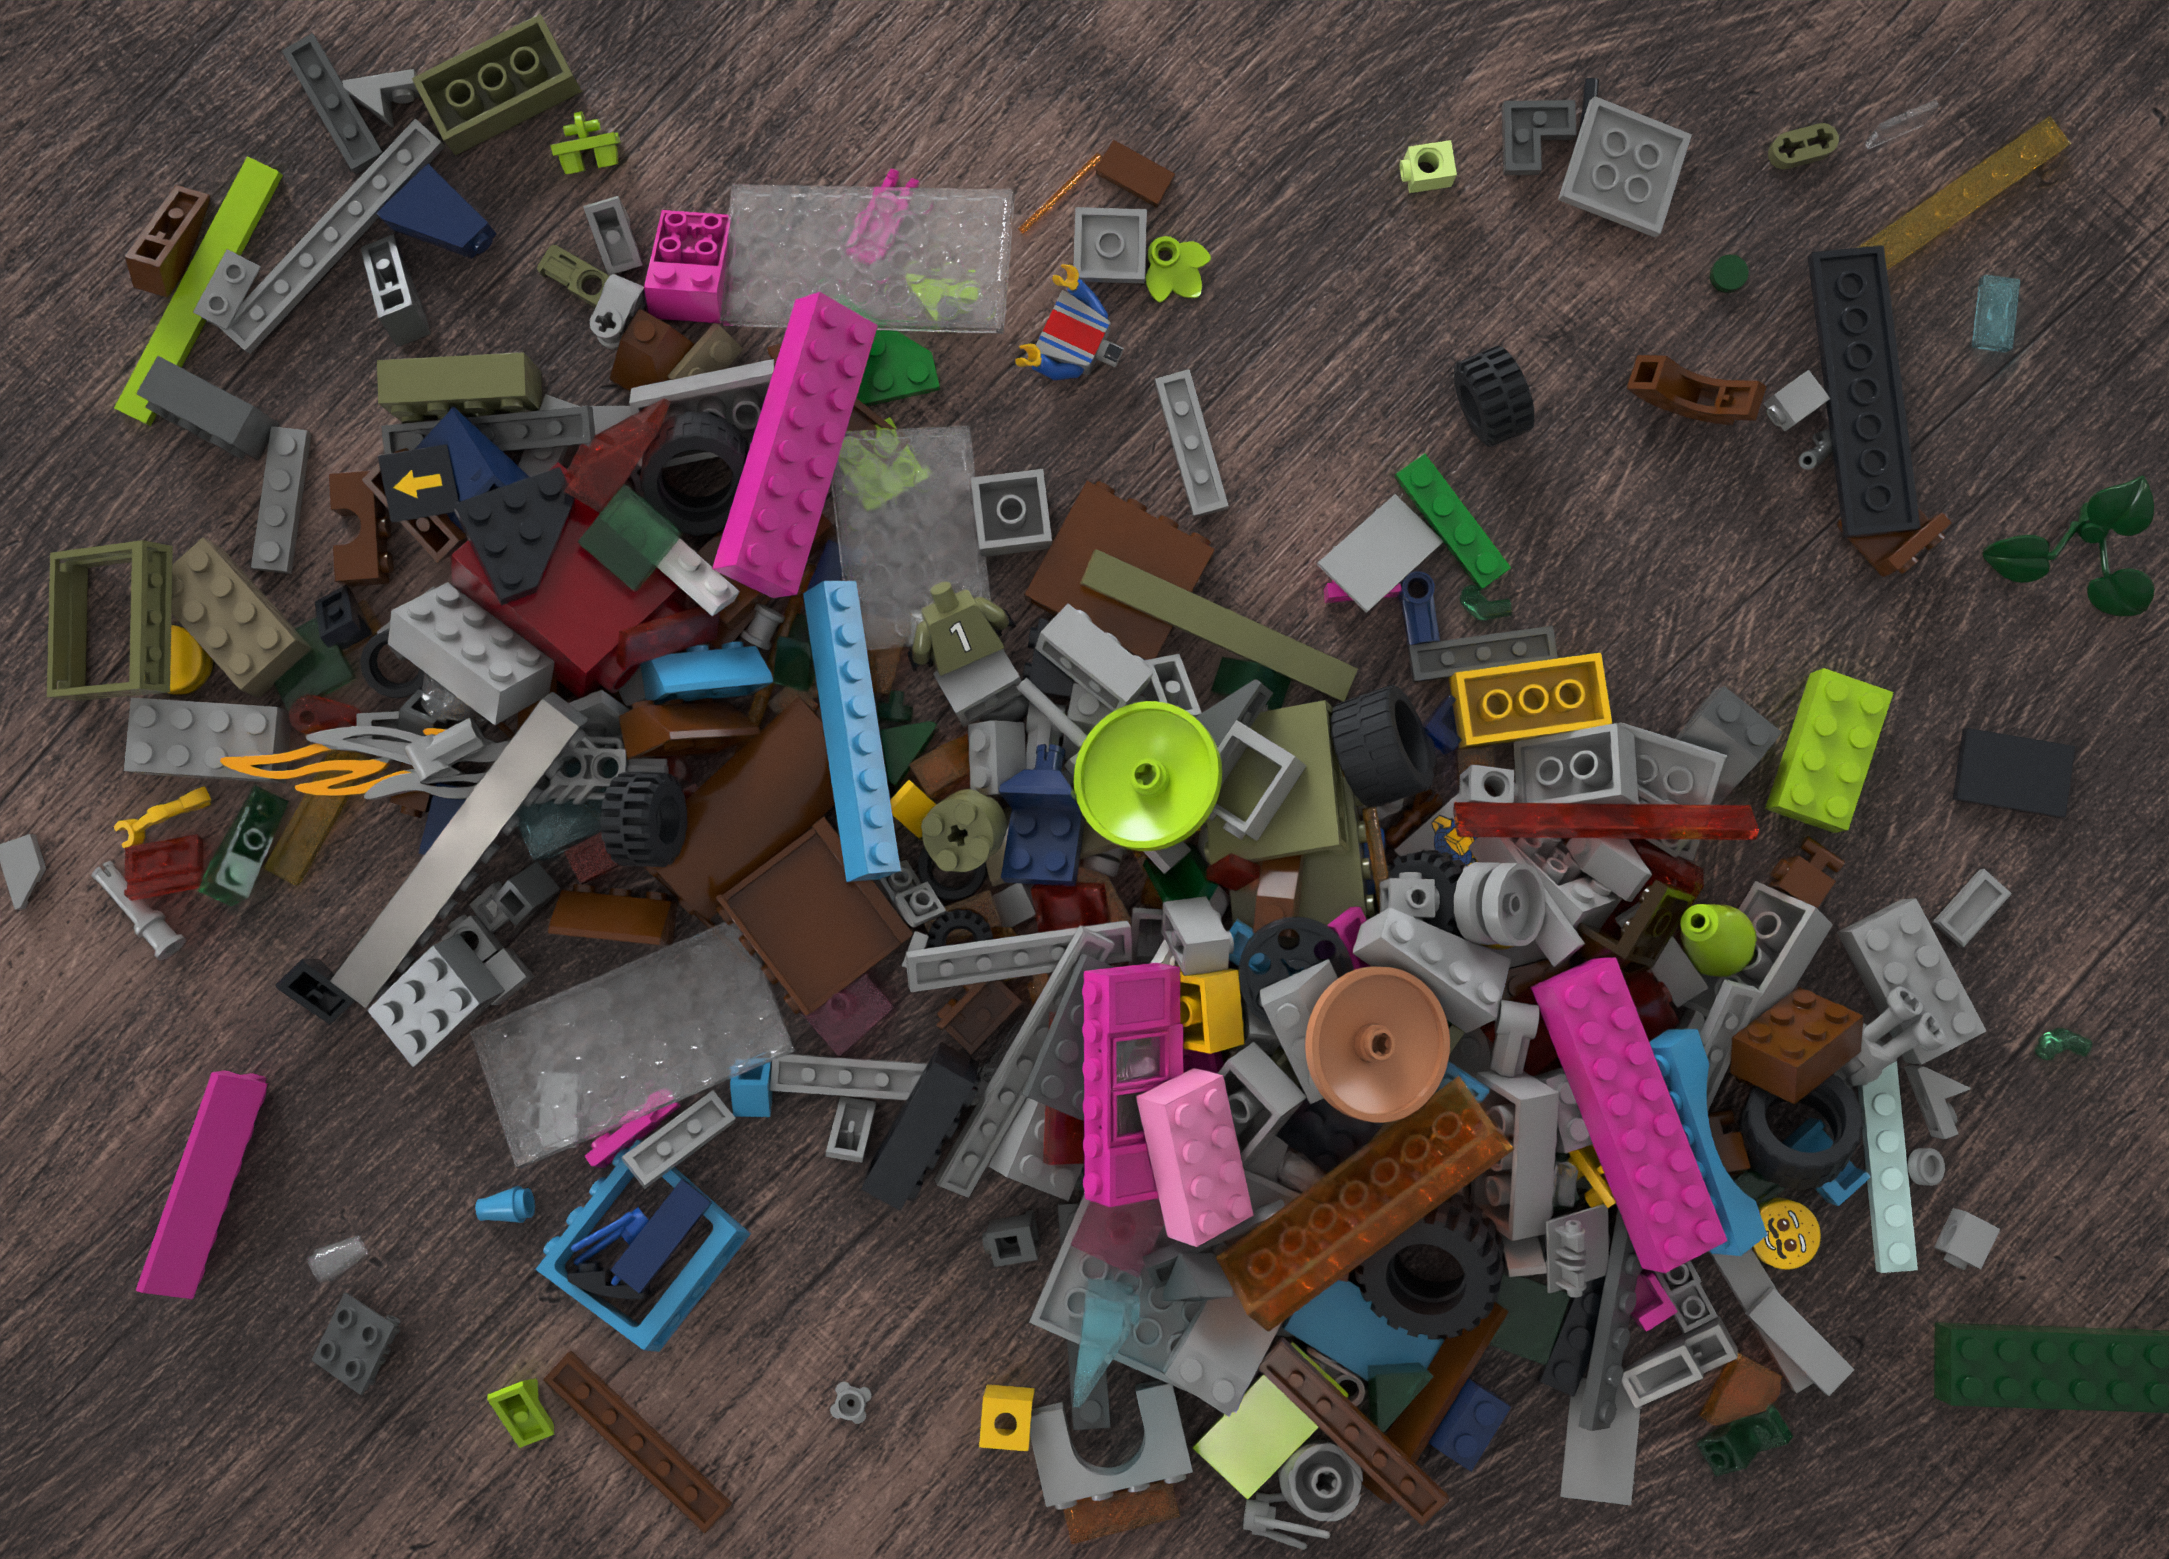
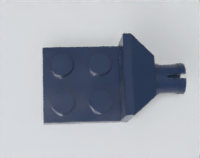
[999,744,1085,886]

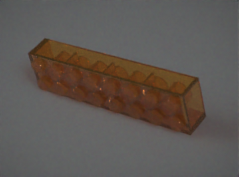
[1216,1076,1514,1332]

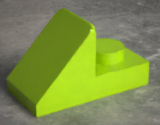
[487,1378,554,1448]

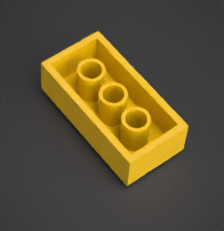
[1449,653,1612,749]

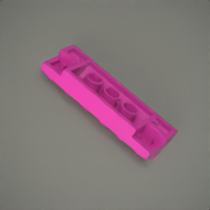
[136,1070,268,1299]

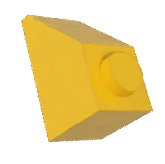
[890,780,936,841]

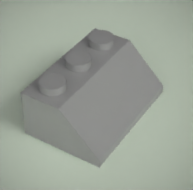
[1259,959,1338,1104]

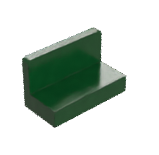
[1143,842,1218,902]

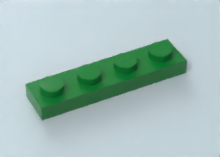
[1394,453,1511,591]

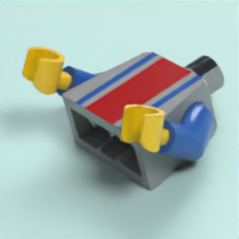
[1015,264,1124,381]

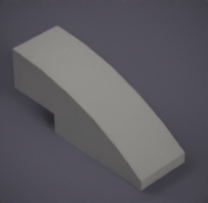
[1621,1316,1738,1408]

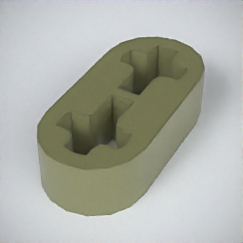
[1768,123,1839,169]

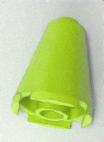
[1681,904,1757,977]

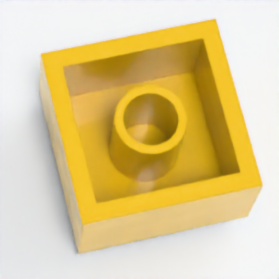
[1177,965,1245,1054]

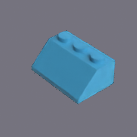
[640,642,773,705]

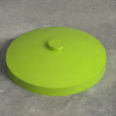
[1074,701,1222,851]

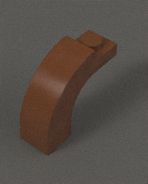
[1626,355,1767,425]

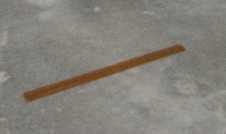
[1018,152,1103,234]

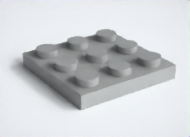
[1558,96,1692,237]

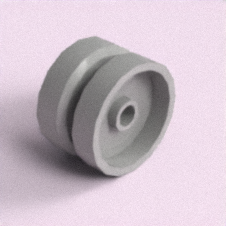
[1454,862,1545,946]

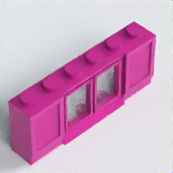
[1082,963,1183,1207]

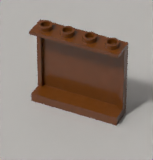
[1024,481,1215,661]
[716,817,914,1017]

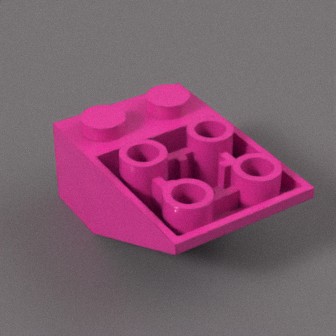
[644,210,733,323]

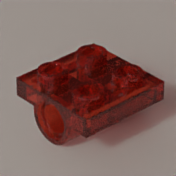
[1031,883,1111,933]

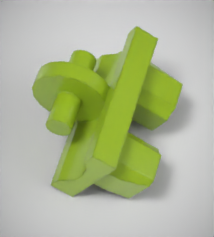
[550,111,621,174]

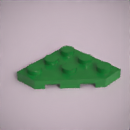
[838,300,941,407]

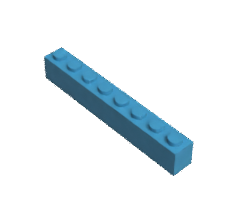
[803,581,901,882]

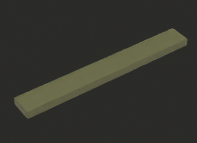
[1080,549,1358,702]

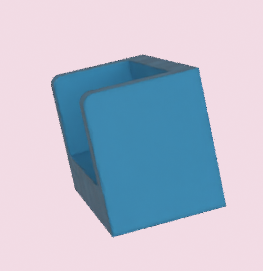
[1782,1118,1871,1206]

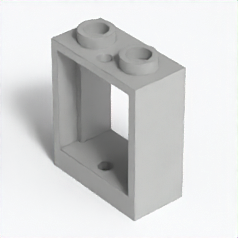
[1208,720,1306,841]

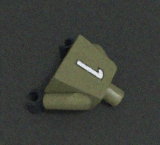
[907,582,1016,676]

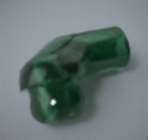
[1459,585,1512,621]
[2035,1028,2093,1060]

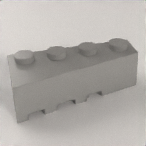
[1352,908,1511,1033]

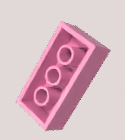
[1136,1068,1254,1247]

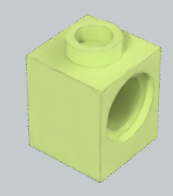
[1400,140,1457,193]

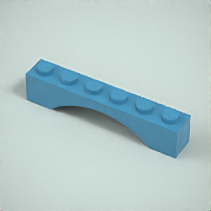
[1649,1029,1767,1256]

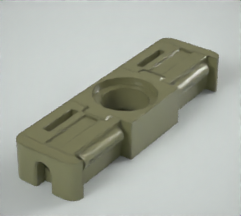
[537,245,647,311]

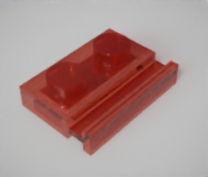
[124,834,204,901]

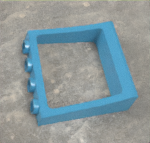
[535,1139,751,1352]

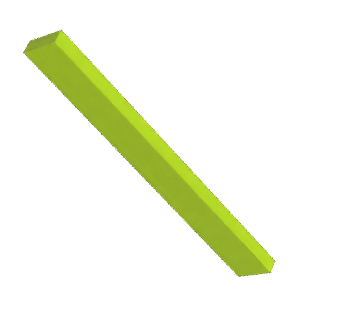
[114,156,283,426]

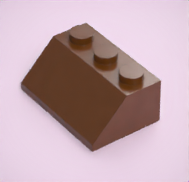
[618,698,760,759]
[548,884,678,946]

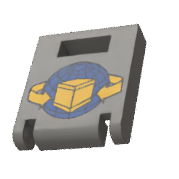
[1394,793,1490,889]

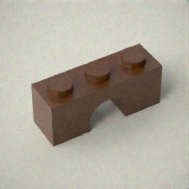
[329,470,394,587]

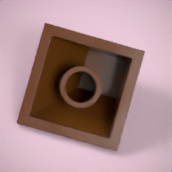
[609,308,695,392]

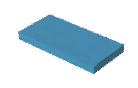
[1281,1274,1445,1404]

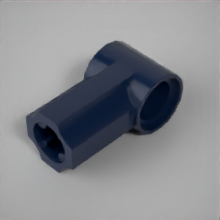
[1398,571,1440,646]

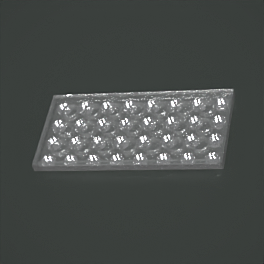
[718,184,1015,334]
[470,922,796,1169]

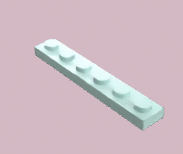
[1858,1061,1918,1273]

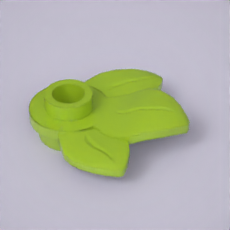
[1145,236,1211,303]

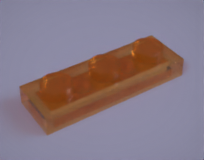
[1063,1479,1180,1544]

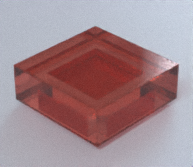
[1207,853,1260,891]

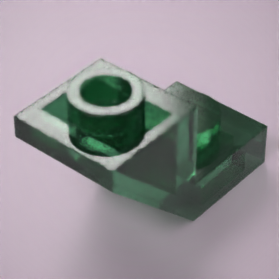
[1696,1404,1793,1477]

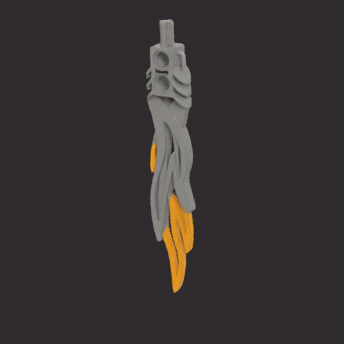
[220,726,668,805]

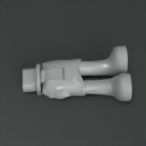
[1833,986,1946,1089]

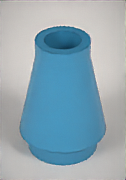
[475,1186,535,1223]

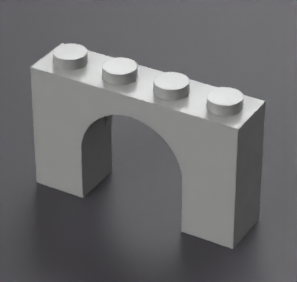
[1030,1379,1193,1510]

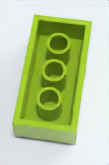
[1765,668,1894,833]

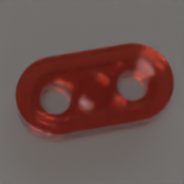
[289,695,362,734]

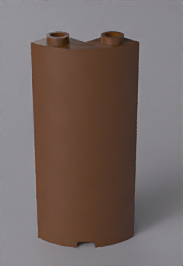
[644,696,835,921]

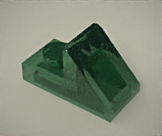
[773,613,815,693]

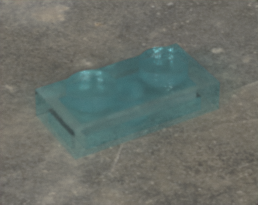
[1972,274,2020,352]

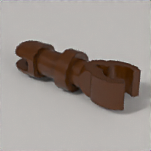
[1384,789,1443,848]

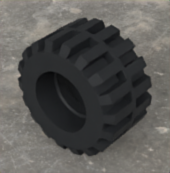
[1454,345,1534,447]
[600,772,687,867]
[1375,850,1466,936]

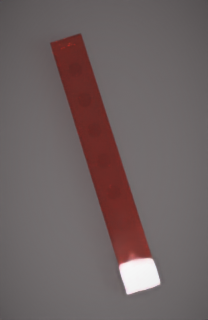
[1453,802,1759,840]

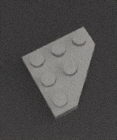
[1619,722,1727,861]

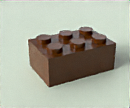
[1730,987,1864,1104]

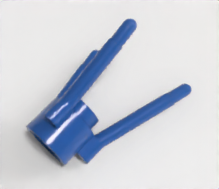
[571,1207,649,1286]

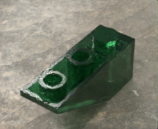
[198,785,289,906]

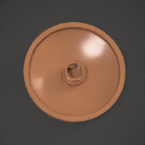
[1305,966,1450,1123]

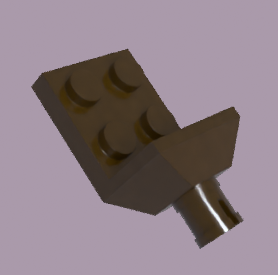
[1577,880,1695,979]

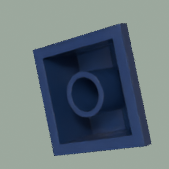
[1428,1377,1511,1472]

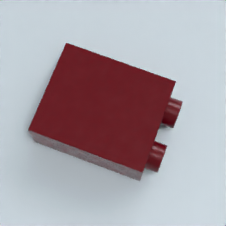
[451,462,692,699]

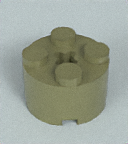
[921,789,1007,872]

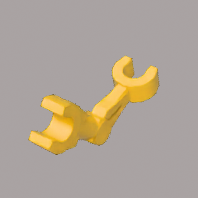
[114,786,211,848]

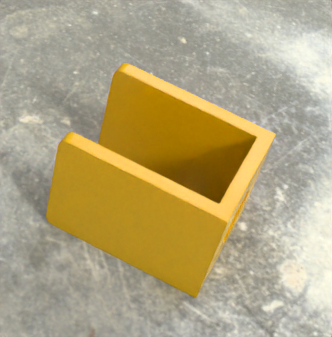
[979,1385,1035,1451]

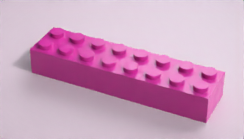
[712,292,878,598]
[1531,957,1727,1273]

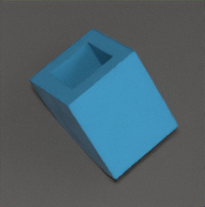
[730,1059,772,1117]

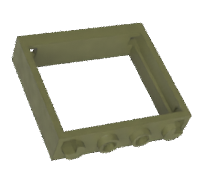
[47,540,173,701]

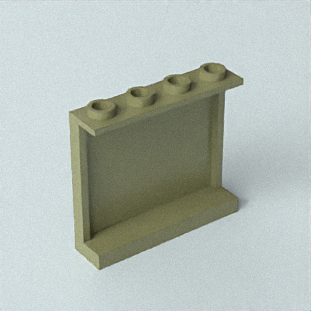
[1203,700,1350,874]
[1227,777,1376,929]

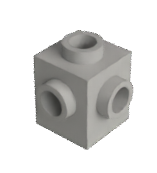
[1380,872,1440,921]

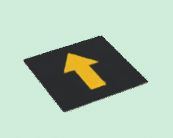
[378,444,459,523]

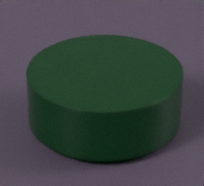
[1710,254,1749,293]

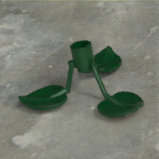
[1982,475,2155,616]

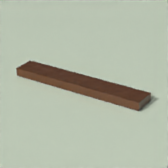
[1362,1302,1509,1504]
[1258,1337,1449,1526]
[543,1351,732,1534]

